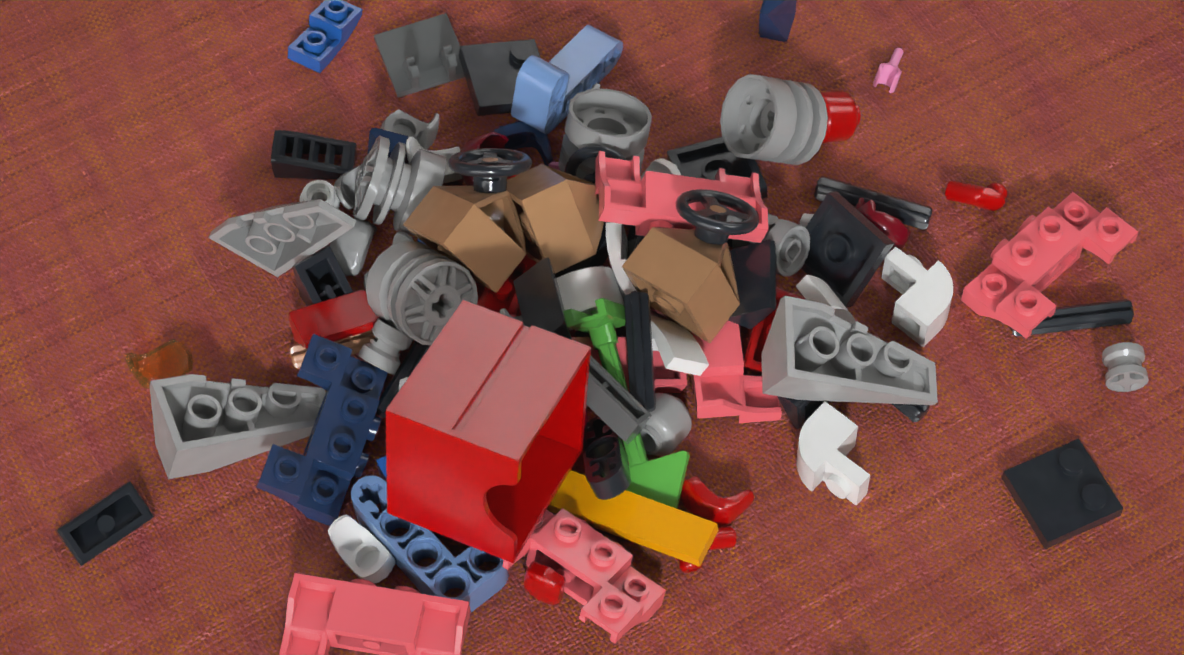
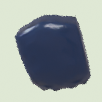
[494,121,554,166]

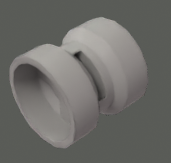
[358,318,414,375]

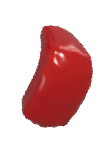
[680,476,754,527]
[523,561,565,605]

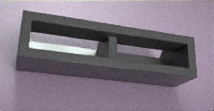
[586,355,652,445]

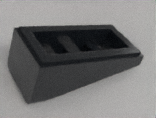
[271,130,357,180]

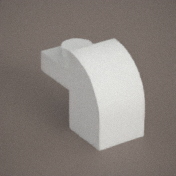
[882,247,953,347]
[557,266,625,331]
[796,401,870,505]

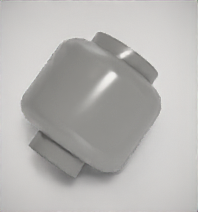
[640,393,692,456]

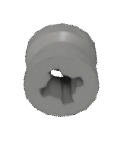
[1102,342,1149,392]

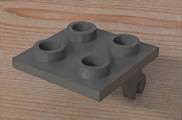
[374,13,465,98]

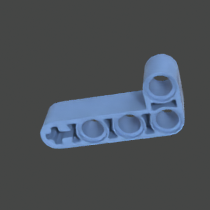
[511,25,623,134]
[351,475,509,612]

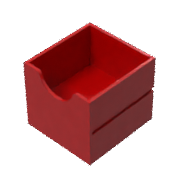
[386,300,591,563]

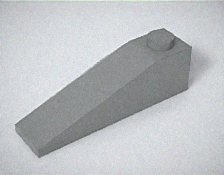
[208,199,357,277]
[761,296,938,405]
[150,374,326,479]

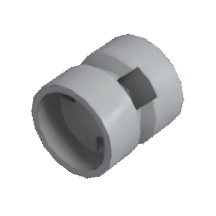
[732,213,810,276]

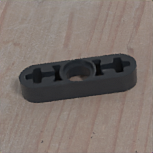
[583,416,631,500]

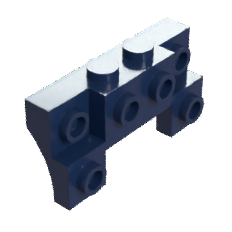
[256,334,388,526]

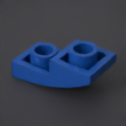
[288,0,363,73]

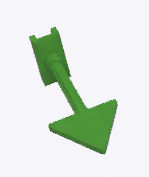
[563,298,690,553]

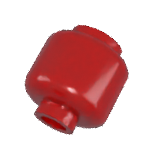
[820,90,861,143]

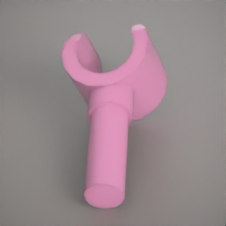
[873,48,904,93]

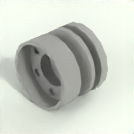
[720,74,828,165]
[558,89,652,179]
[353,136,446,236]
[366,241,478,345]

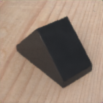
[292,246,353,306]

